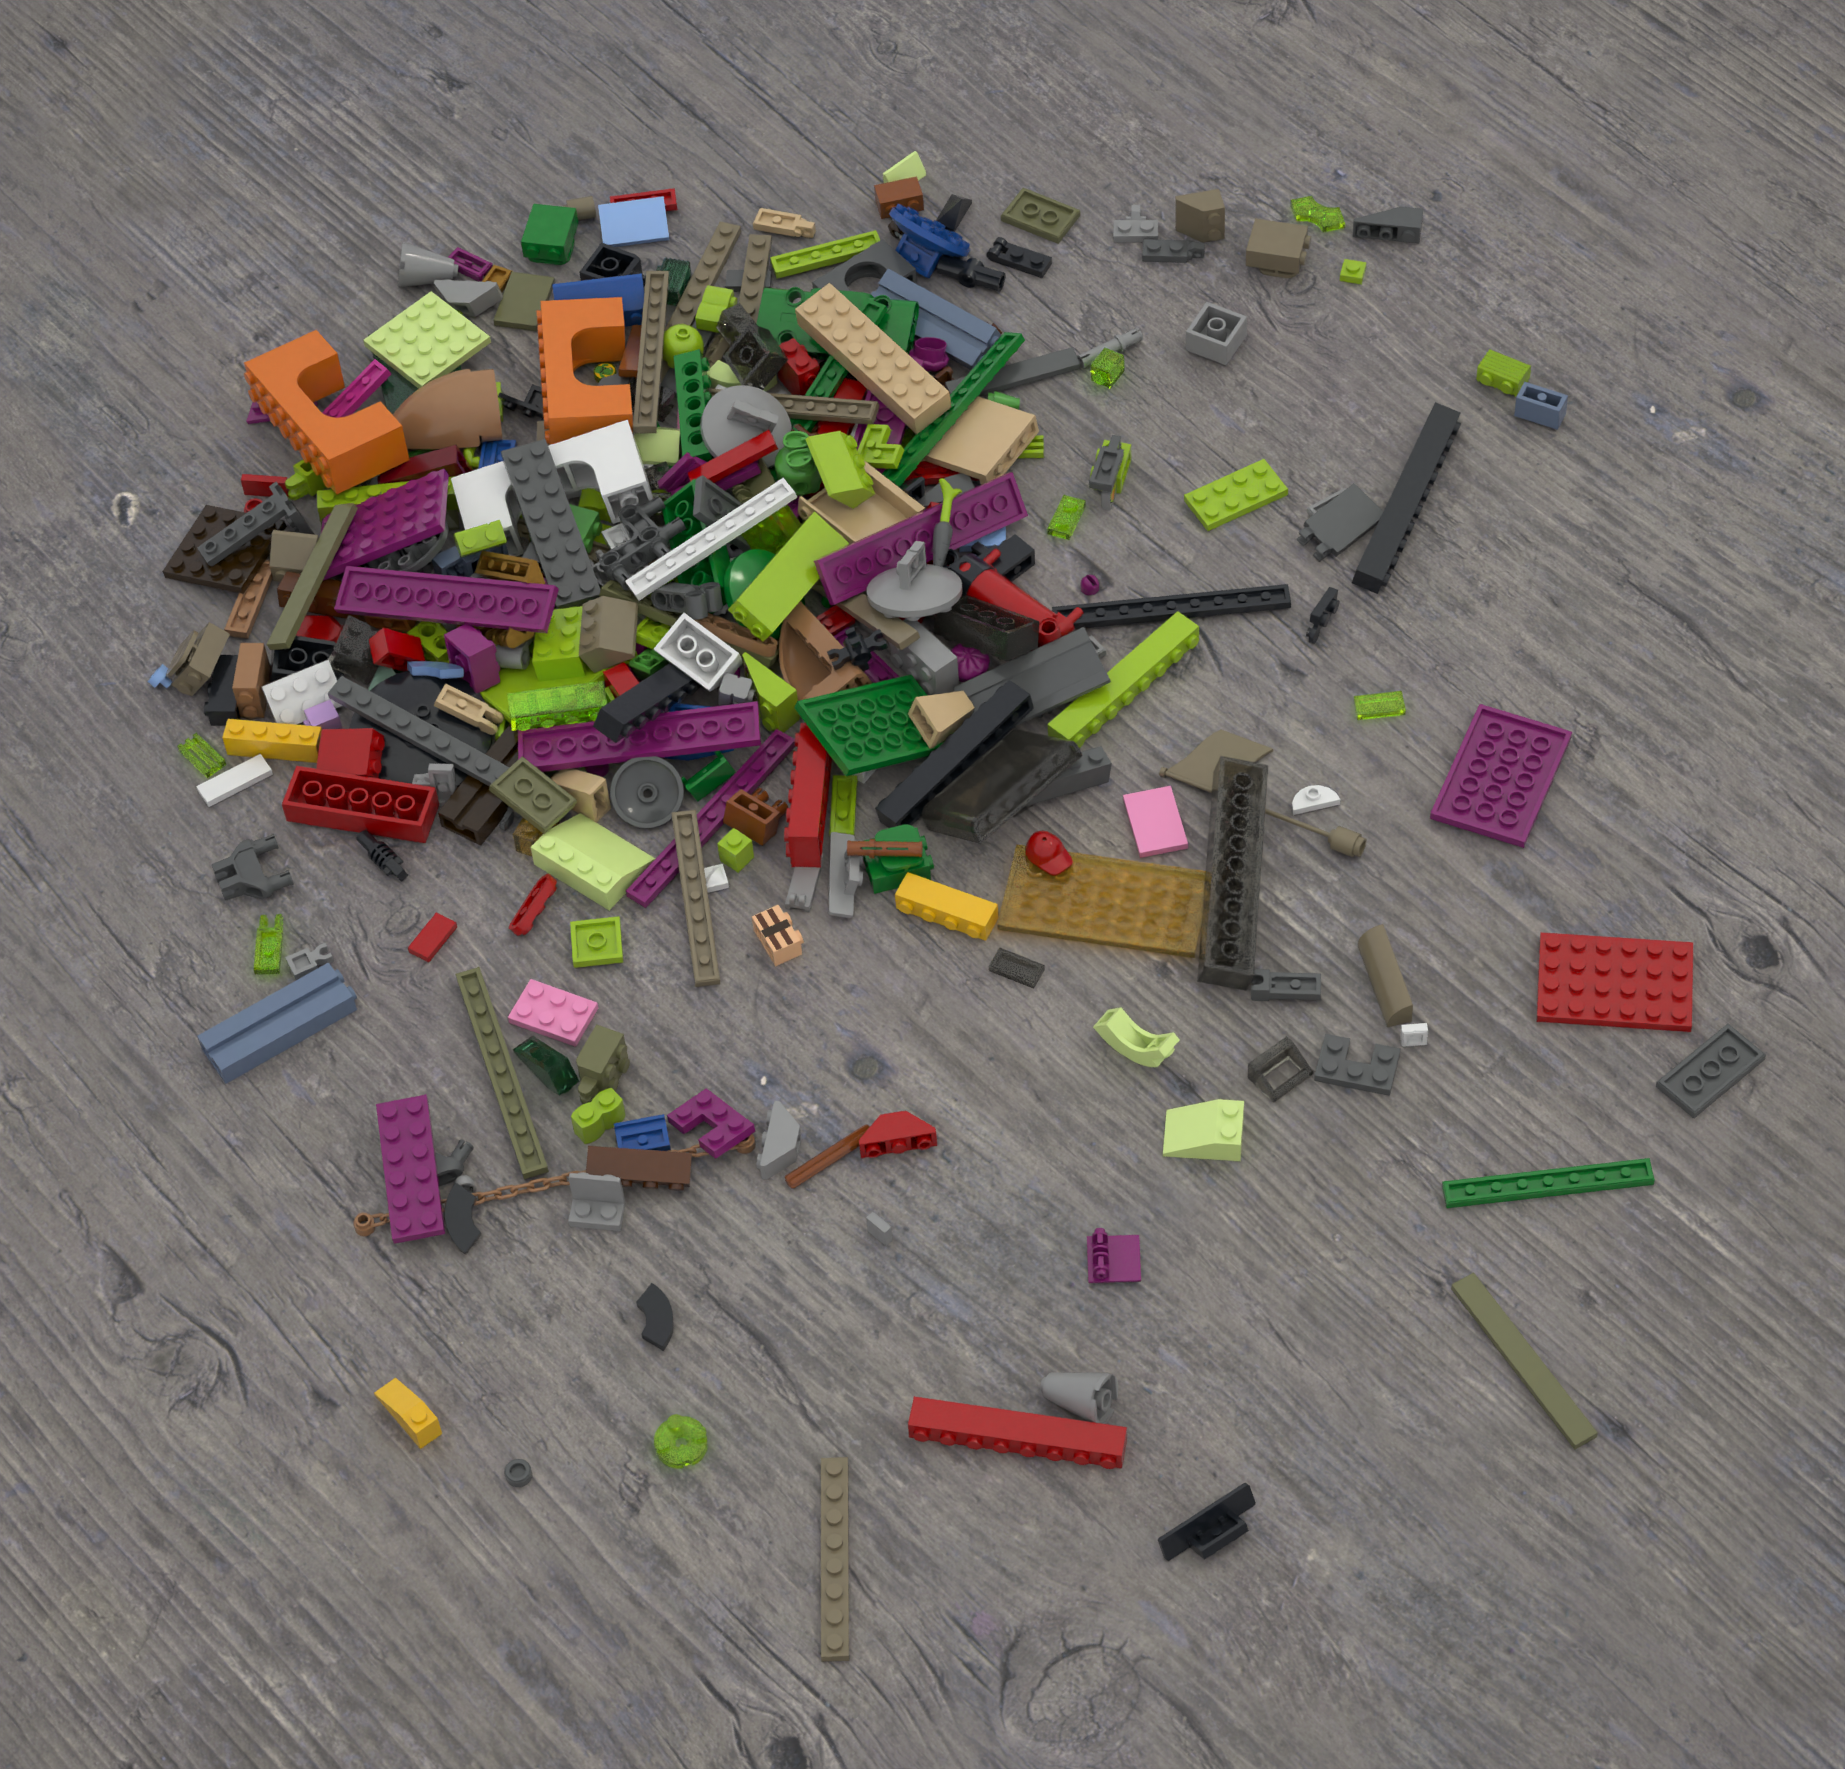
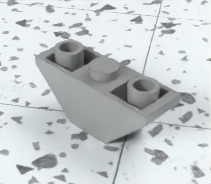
[434,279,503,317]
[756,1100,802,1180]

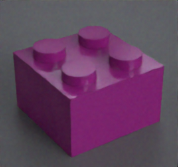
[444,624,500,693]

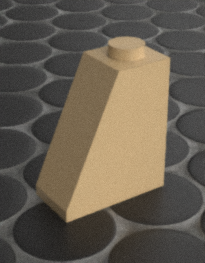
[908,691,975,749]
[551,768,611,823]

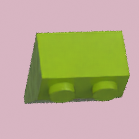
[742,652,800,733]

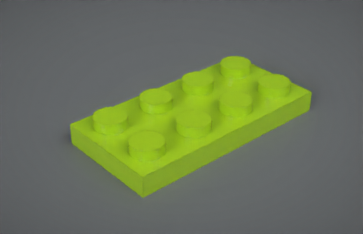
[1184,459,1288,531]

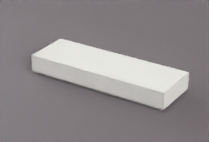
[196,754,273,807]

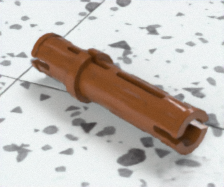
[847,839,923,859]

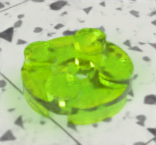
[654,1414,708,1469]

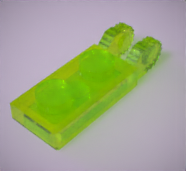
[254,914,283,975]

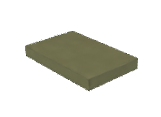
[1001,188,1080,244]
[493,272,555,331]
[489,757,577,834]

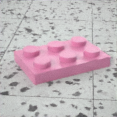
[508,979,598,1047]

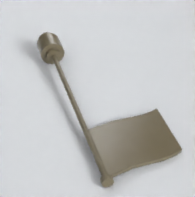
[1159,729,1367,857]

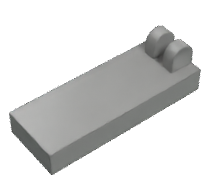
[785,853,824,912]

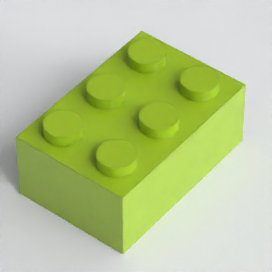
[532,606,587,682]

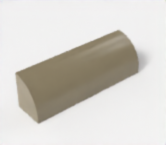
[1358,924,1413,1027]

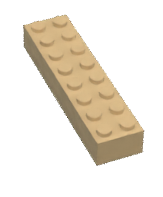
[795,283,951,434]

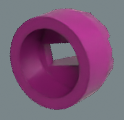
[1080,574,1099,595]

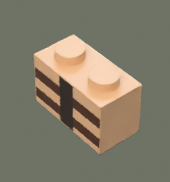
[752,905,804,967]

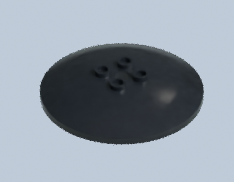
[349,671,493,788]

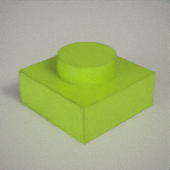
[1340,259,1366,285]

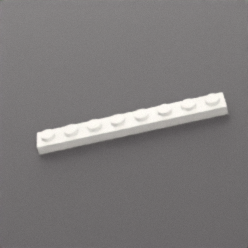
[625,478,797,601]

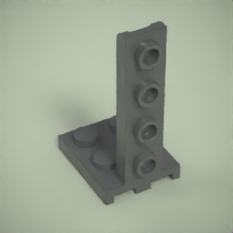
[197,482,315,566]

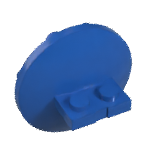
[889,204,970,278]

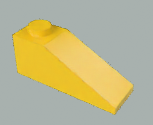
[374,1378,442,1449]

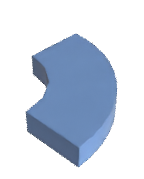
[407,661,464,679]

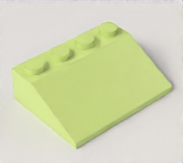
[531,813,655,911]

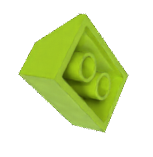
[805,431,875,509]

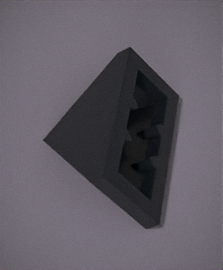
[936,194,972,232]

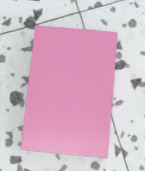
[1123,786,1188,858]

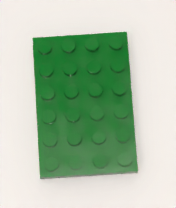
[794,674,945,776]

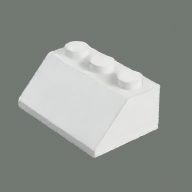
[654,613,743,692]

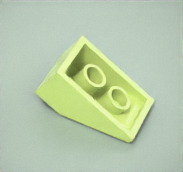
[1163,1099,1244,1161]

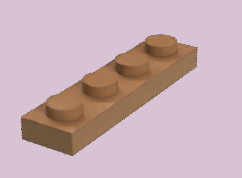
[224,560,273,639]

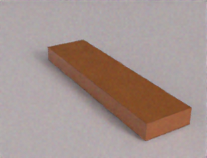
[618,325,642,377]

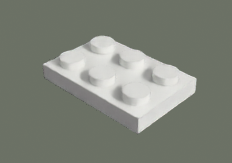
[261,660,342,725]

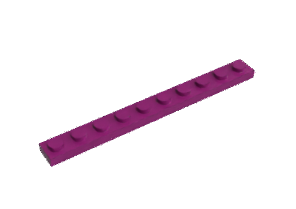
[626,729,795,908]

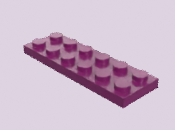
[376,1094,445,1244]

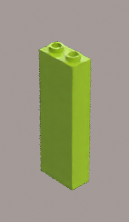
[728,511,849,642]

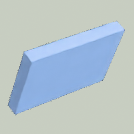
[598,196,669,247]

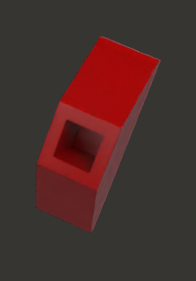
[859,1110,937,1158]

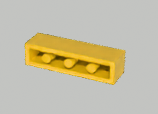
[222,719,322,763]
[895,872,999,941]

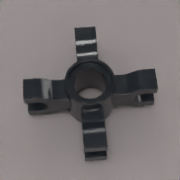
[827,627,888,672]

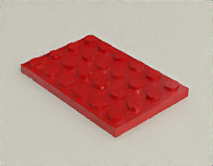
[1536,932,1693,1032]

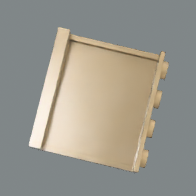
[921,396,1039,485]
[797,461,925,545]

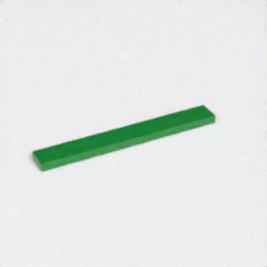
[1442,1158,1655,1208]

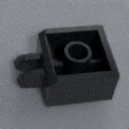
[579,242,646,286]

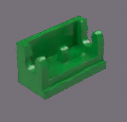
[681,751,736,802]

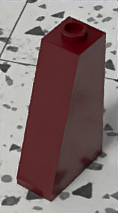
[377,445,473,484]

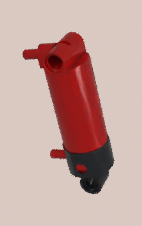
[943,548,1083,652]

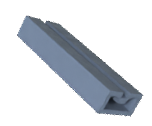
[871,269,1001,370]
[197,963,357,1084]

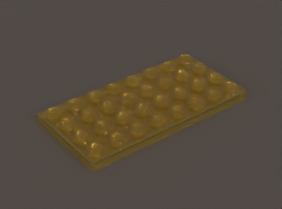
[997,844,1212,958]

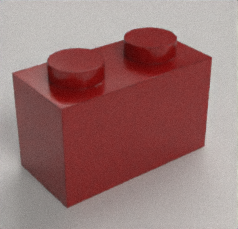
[369,628,425,672]

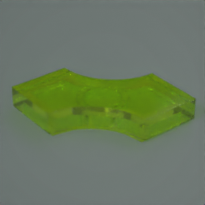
[1290,196,1345,232]

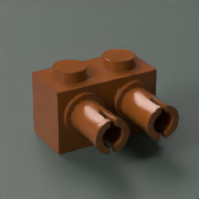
[723,788,789,846]

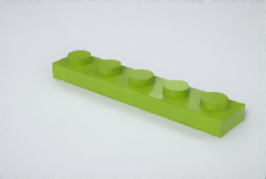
[770,230,880,279]

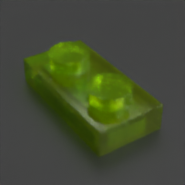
[1047,495,1086,540]

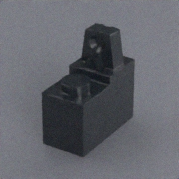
[971,534,1035,582]

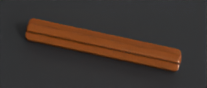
[785,1124,870,1189]

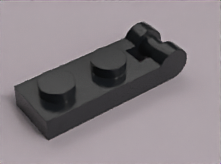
[986,237,1052,278]

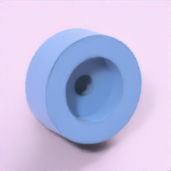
[147,664,173,688]

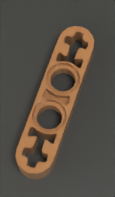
[695,613,778,657]

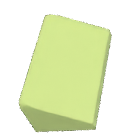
[883,151,926,183]

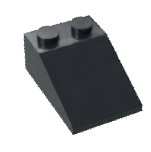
[269,636,347,683]

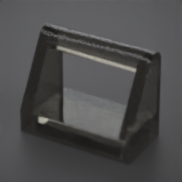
[1248,1036,1313,1102]

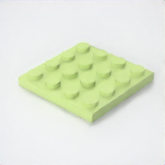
[363,291,491,389]

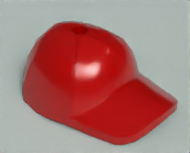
[1025,830,1073,876]

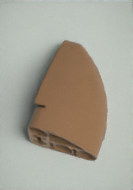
[393,369,502,449]
[779,601,872,701]

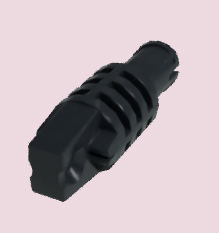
[356,830,408,882]

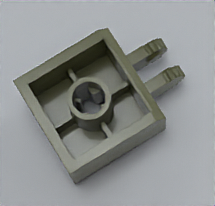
[576,1024,630,1104]

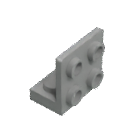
[568,1172,626,1231]

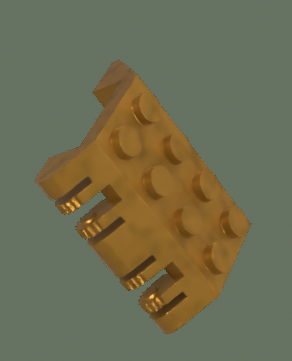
[456,551,546,649]

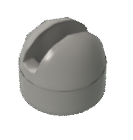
[454,1175,476,1193]

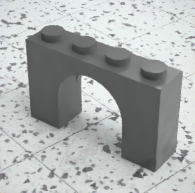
[812,239,917,291]

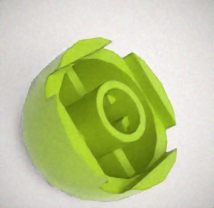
[662,324,704,369]

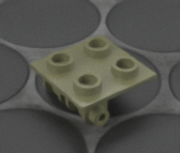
[731,458,776,504]

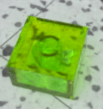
[742,504,802,555]

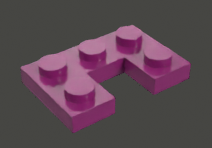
[667,1088,756,1159]

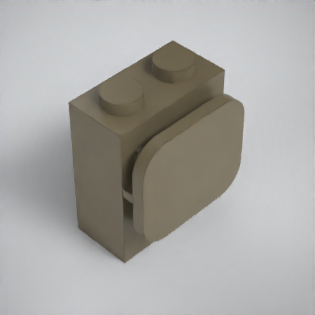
[1246,218,1311,278]
[166,622,230,697]

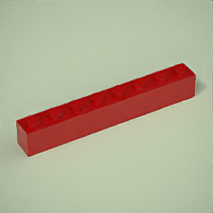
[908,1396,1127,1469]

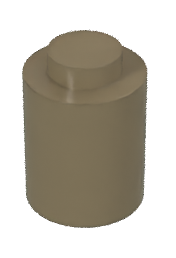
[563,196,596,221]

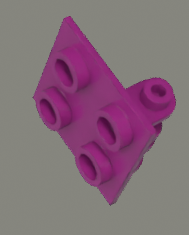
[1087,1228,1141,1283]

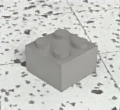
[1186,302,1247,365]

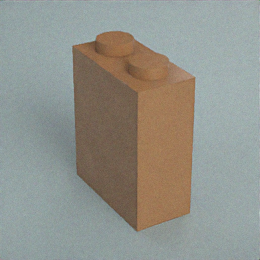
[232,643,270,718]

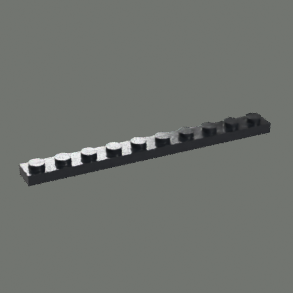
[1052,584,1291,629]

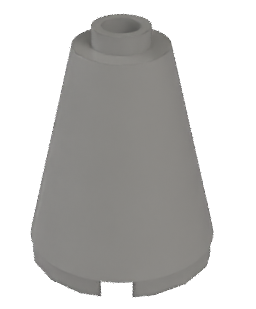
[398,243,458,287]
[1040,1372,1118,1424]

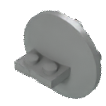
[700,385,792,469]
[867,541,962,621]

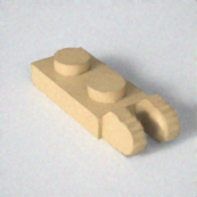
[434,684,504,735]

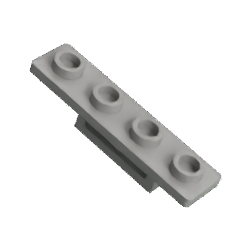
[828,832,863,918]

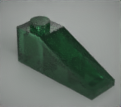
[513,1036,580,1096]

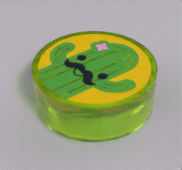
[593,362,617,383]

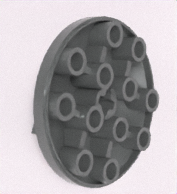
[364,520,449,574]

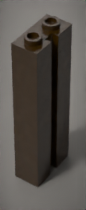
[438,722,556,846]

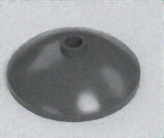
[610,756,684,829]

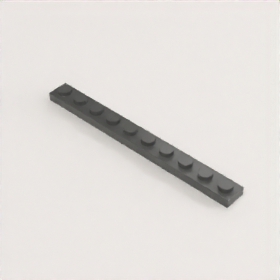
[328,676,510,786]

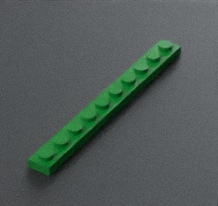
[769,298,887,482]
[882,332,1025,487]

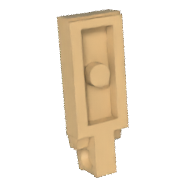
[753,208,816,238]

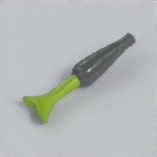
[933,479,962,567]

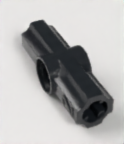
[937,255,1006,291]

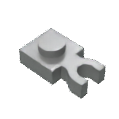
[285,943,334,980]

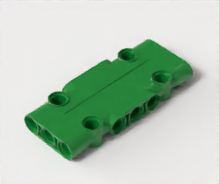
[754,287,919,360]

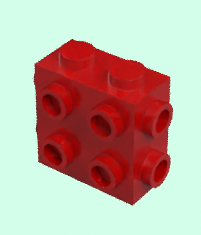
[775,338,820,396]

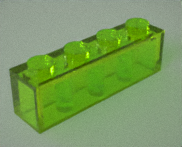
[507,681,607,731]

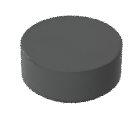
[504,1459,532,1487]

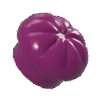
[908,337,949,372]
[951,642,990,682]

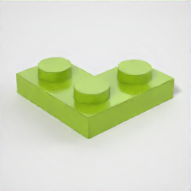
[858,424,904,469]

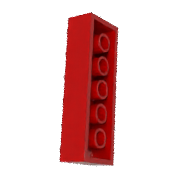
[784,723,832,868]
[282,766,439,843]

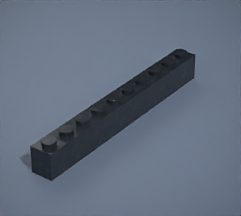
[1352,402,1461,594]

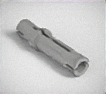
[1077,327,1143,369]

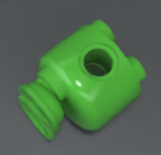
[774,431,822,496]

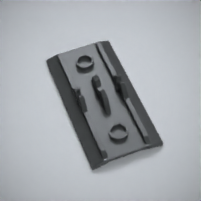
[953,627,1111,726]

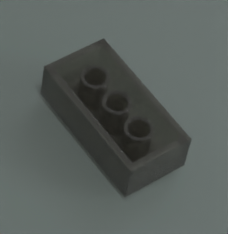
[934,595,1039,661]

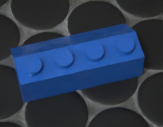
[552,274,645,327]

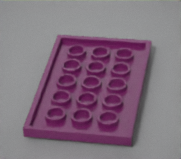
[321,469,449,580]
[1430,704,1572,848]

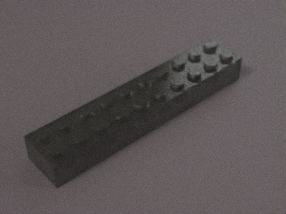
[1197,756,1268,991]

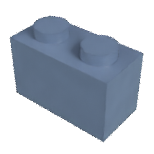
[1514,382,1568,430]

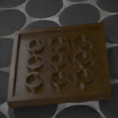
[162,505,287,594]

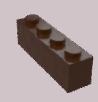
[277,571,366,622]
[586,1146,692,1191]

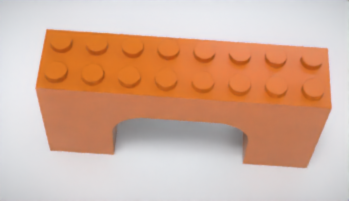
[537,297,633,445]
[244,330,409,495]

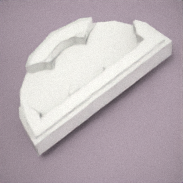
[1292,785,1340,815]

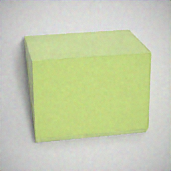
[634,427,682,466]

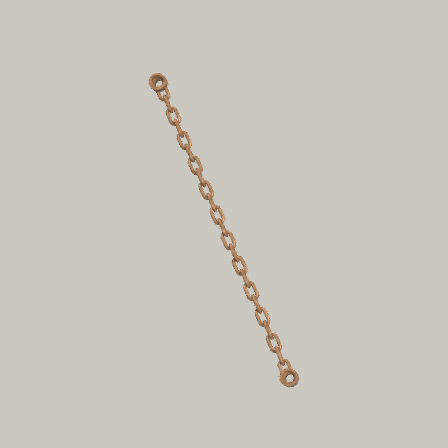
[353,1134,756,1236]

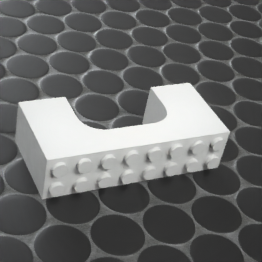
[451,420,653,556]

